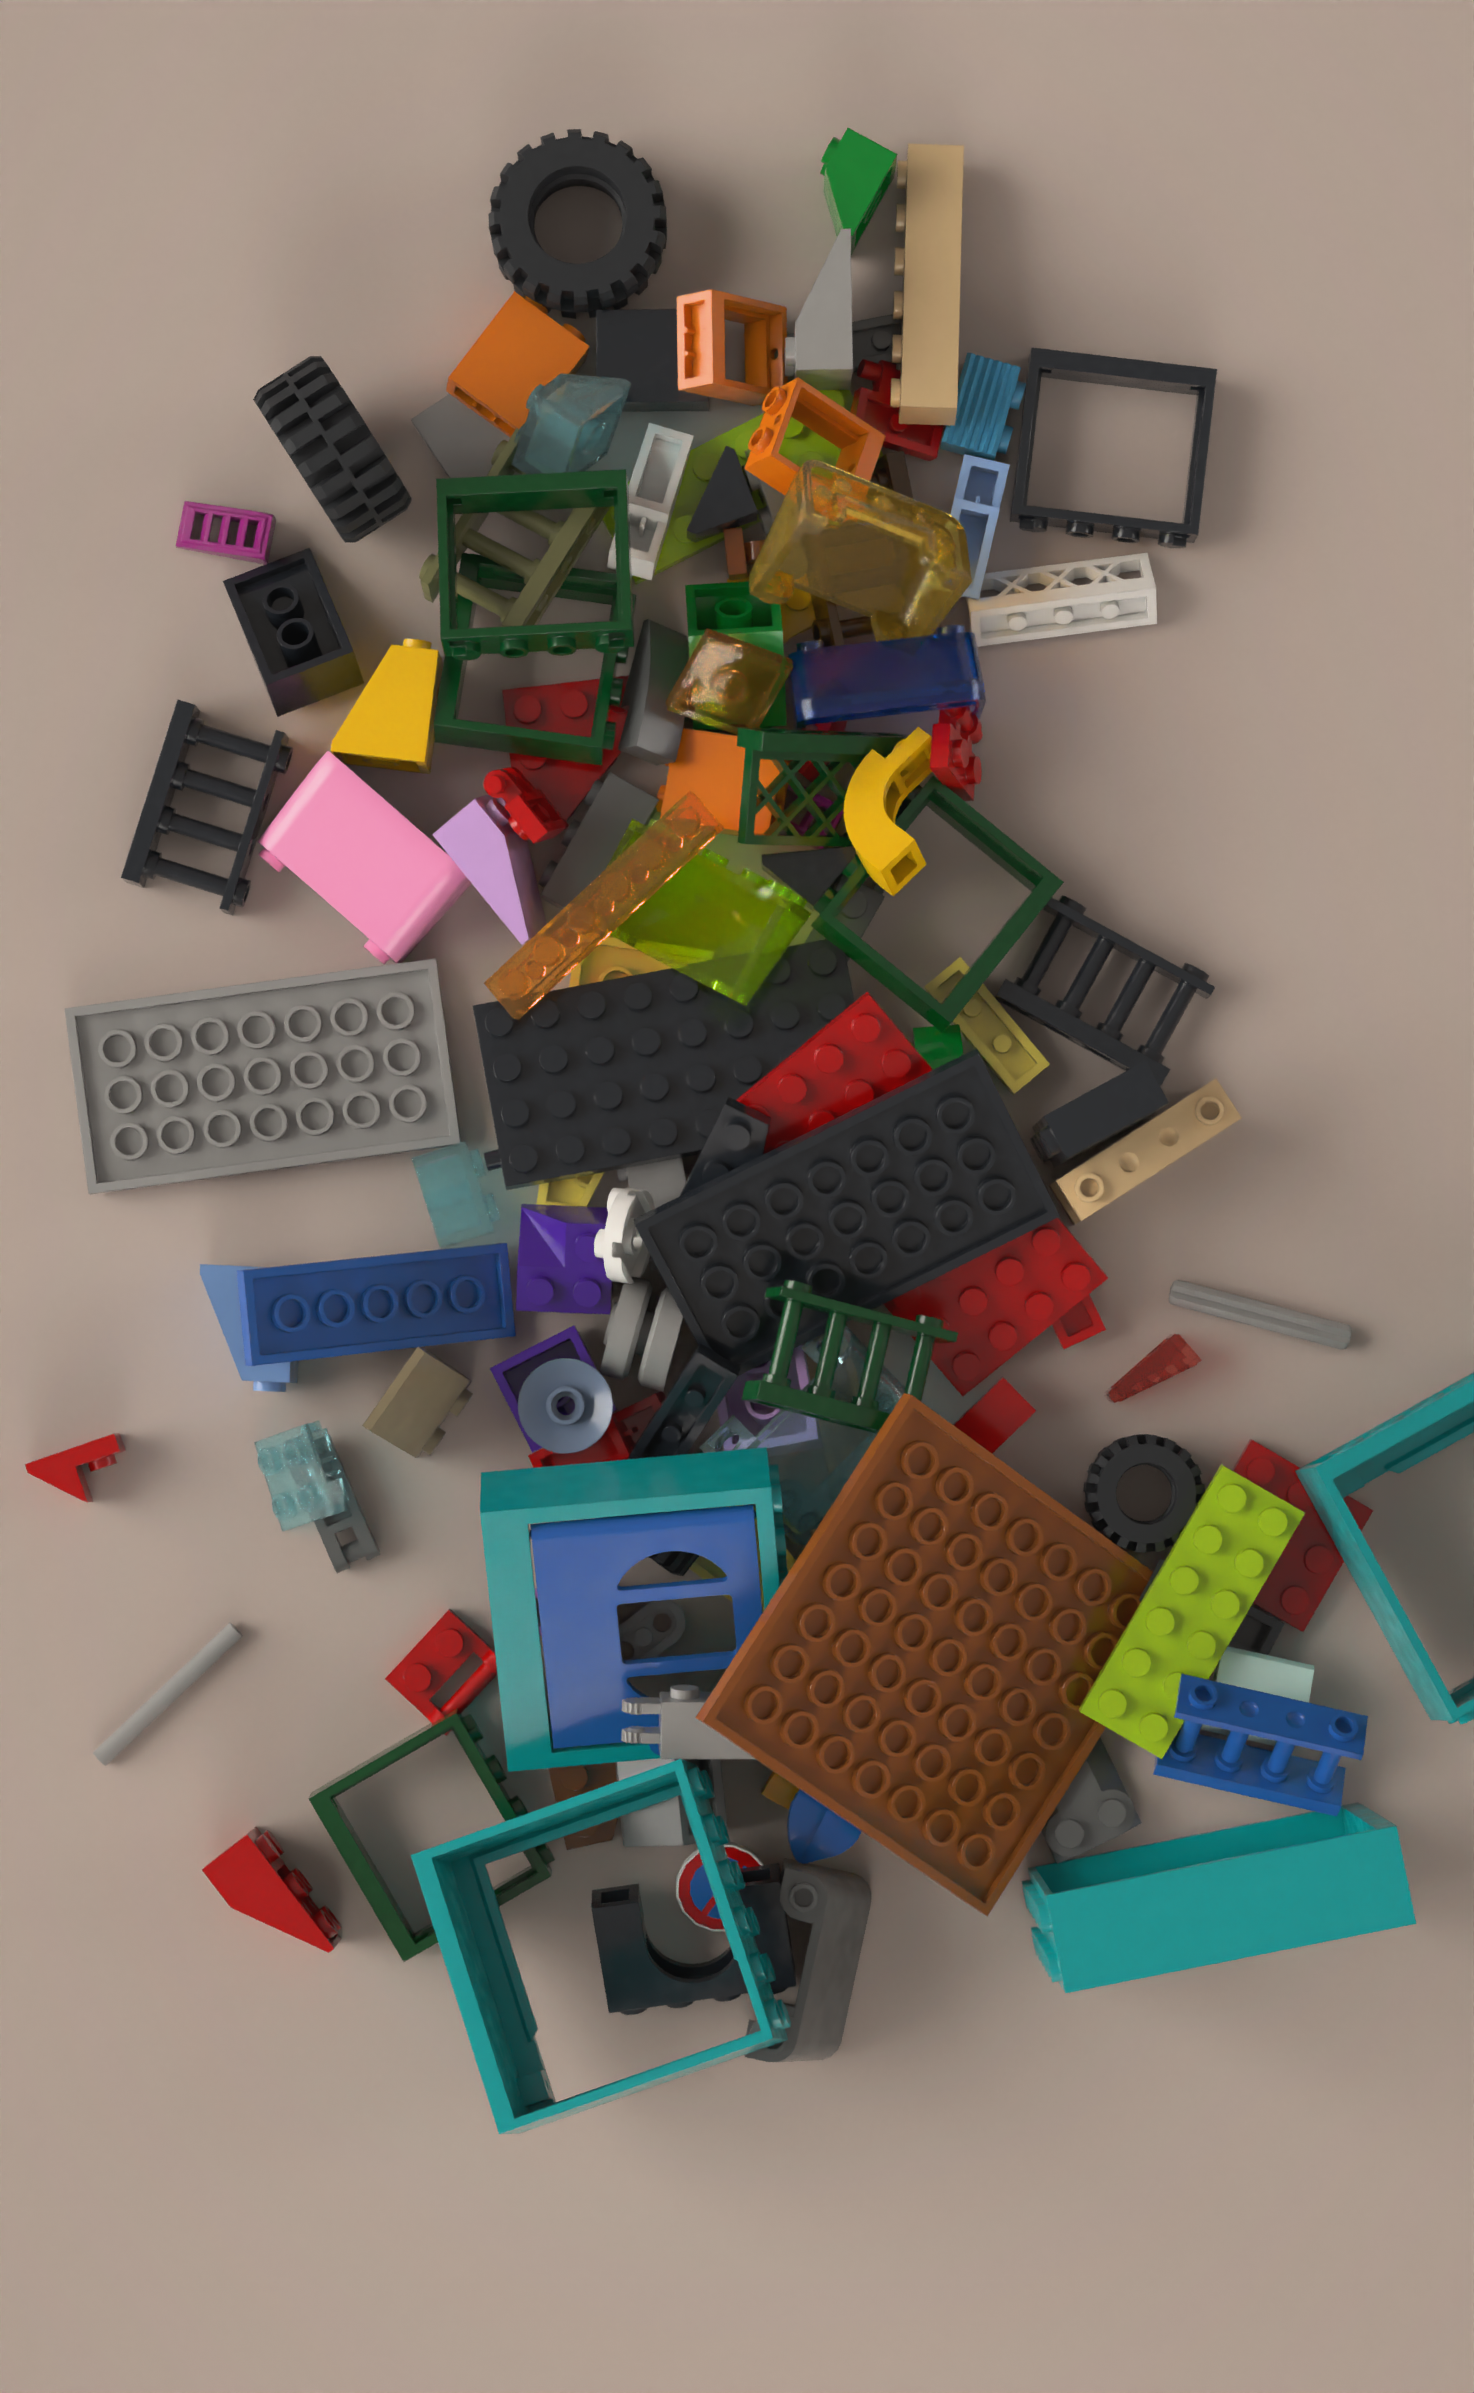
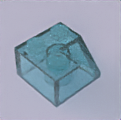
[512,374,632,474]

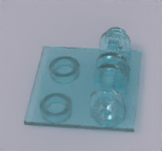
[254,1420,349,1532]

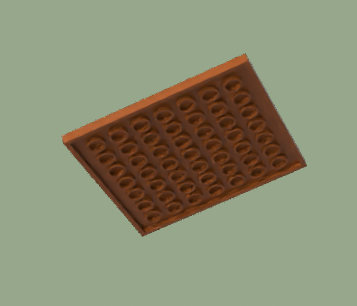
[695,1393,1153,1917]

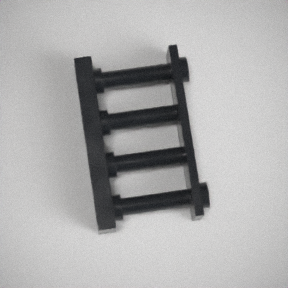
[121,699,293,916]
[995,895,1215,1086]

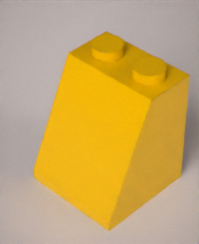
[331,639,444,774]

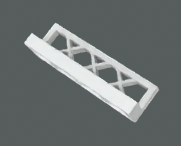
[966,553,1157,647]

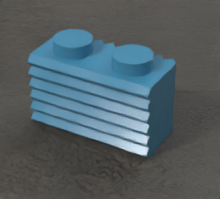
[940,353,1026,461]

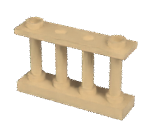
[1049,1079,1242,1225]

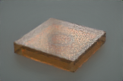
[666,628,793,735]

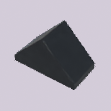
[687,446,758,543]
[761,846,856,911]

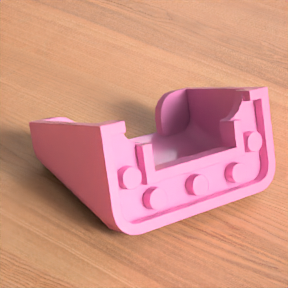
[257,751,472,965]

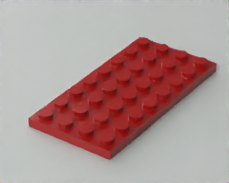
[736,991,1108,1397]

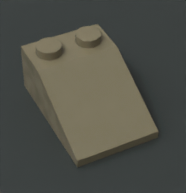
[362,1347,473,1458]

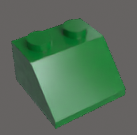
[820,128,897,255]

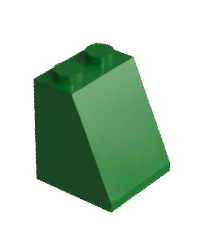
[685,580,787,732]

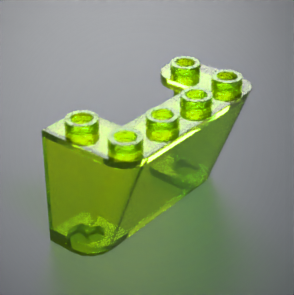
[580,818,812,1006]

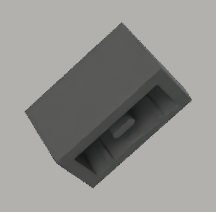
[615,1758,728,1847]

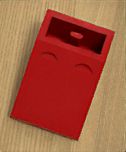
[202,1827,342,1953]

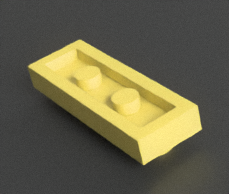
[924,957,1050,1095]

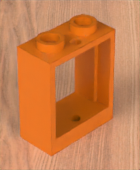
[677,289,788,406]
[744,377,885,527]

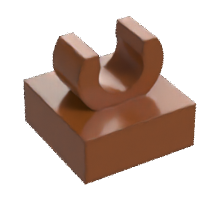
[723,527,769,580]

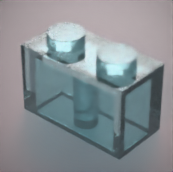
[412,1141,501,1249]

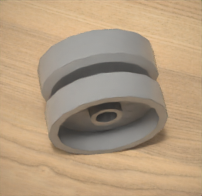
[600,1277,684,1392]

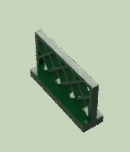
[737,727,909,847]

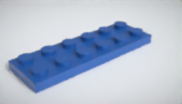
[237,1243,516,1366]

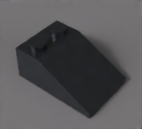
[223,548,364,717]

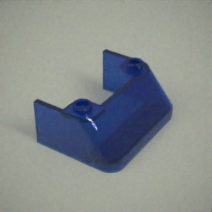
[787,624,986,730]

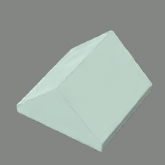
[1201,1646,1314,1746]

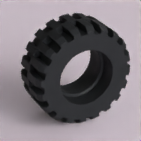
[488,129,667,319]
[253,356,412,543]

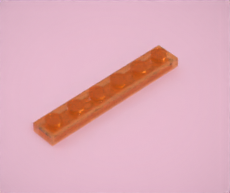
[484,791,724,1020]

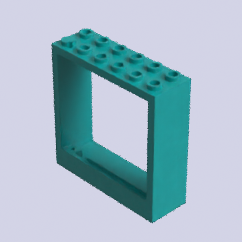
[1295,1372,1474,1725]
[411,1759,791,2134]

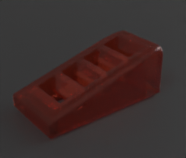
[1104,1333,1202,1403]

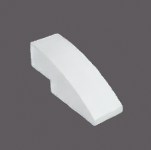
[607,423,694,581]

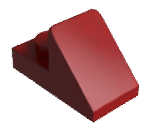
[25,1433,126,1503]

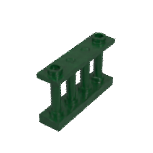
[742,1280,958,1434]

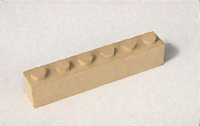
[890,143,964,426]

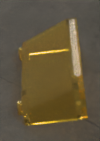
[749,460,972,659]

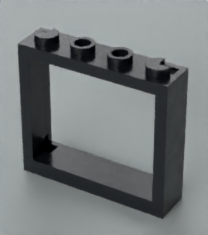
[1010,347,1217,548]

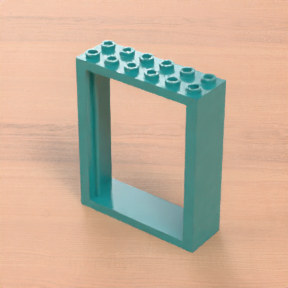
[1021,1802,1416,1994]

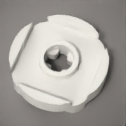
[594,1188,655,1284]

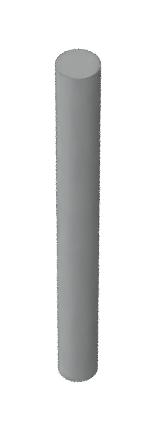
[93,1623,243,1766]

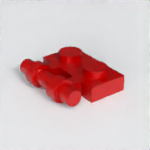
[850,359,944,461]
[930,692,983,801]
[483,767,569,844]

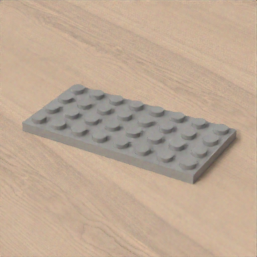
[64,958,462,1195]

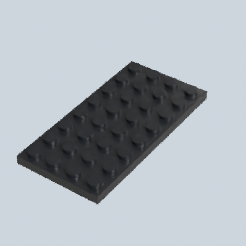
[473,939,855,1190]
[633,1049,1060,1376]

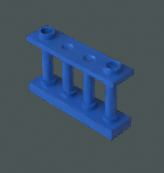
[1153,1674,1368,1816]

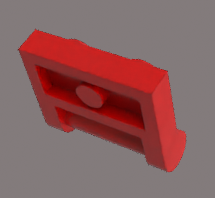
[385,1609,498,1736]

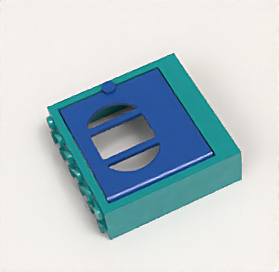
[480,1447,788,1772]

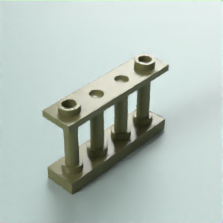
[419,428,611,627]

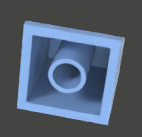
[200,1264,299,1392]

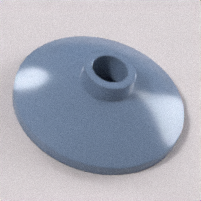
[518,1358,613,1453]

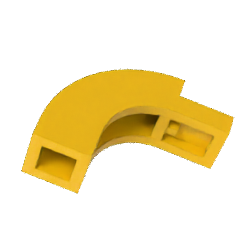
[844,727,932,896]

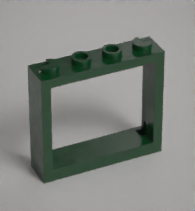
[436,469,634,660]
[433,553,637,765]
[811,776,1064,1033]
[308,1709,555,1962]

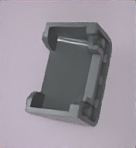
[745,1858,871,2062]

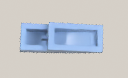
[933,454,1010,600]

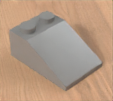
[784,228,853,390]

